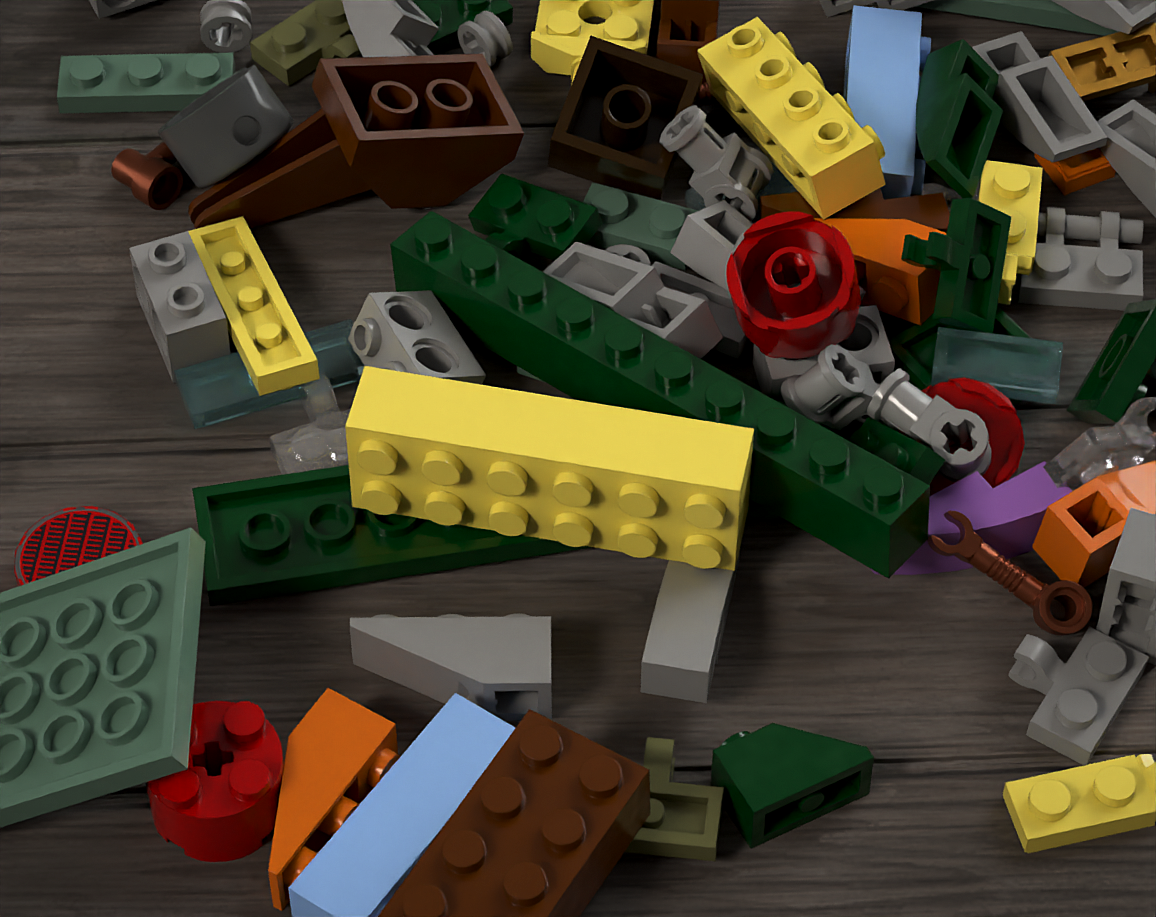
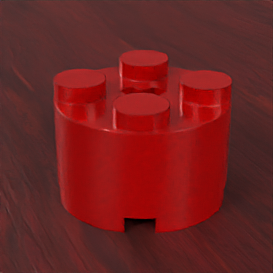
[726,211,861,359]
[146,701,284,862]

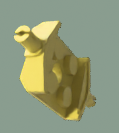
[531,0,655,85]

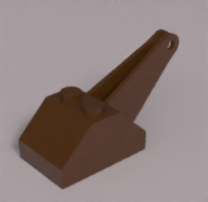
[188,53,524,229]

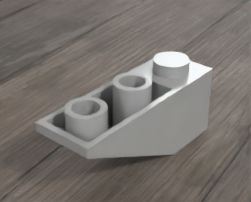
[350,613,552,721]

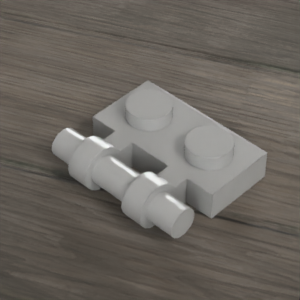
[1018,207,1143,311]

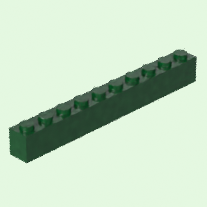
[390,211,930,579]

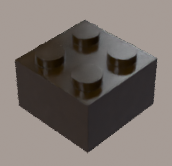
[548,36,703,200]

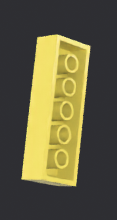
[345,366,754,571]

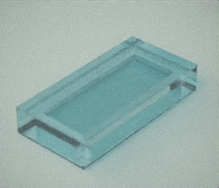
[931,327,1063,404]

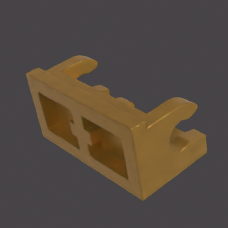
[1049,22,1156,101]

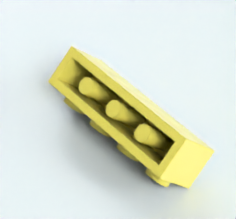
[697,17,886,220]

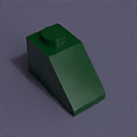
[711,723,874,849]

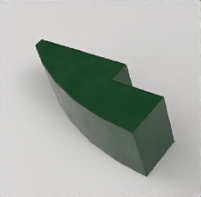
[916,39,1003,198]

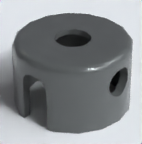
[157,64,293,189]

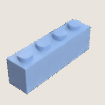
[843,5,931,199]
[288,693,515,917]

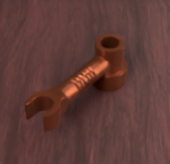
[111,142,183,210]
[927,511,1092,636]

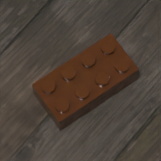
[378,709,651,917]

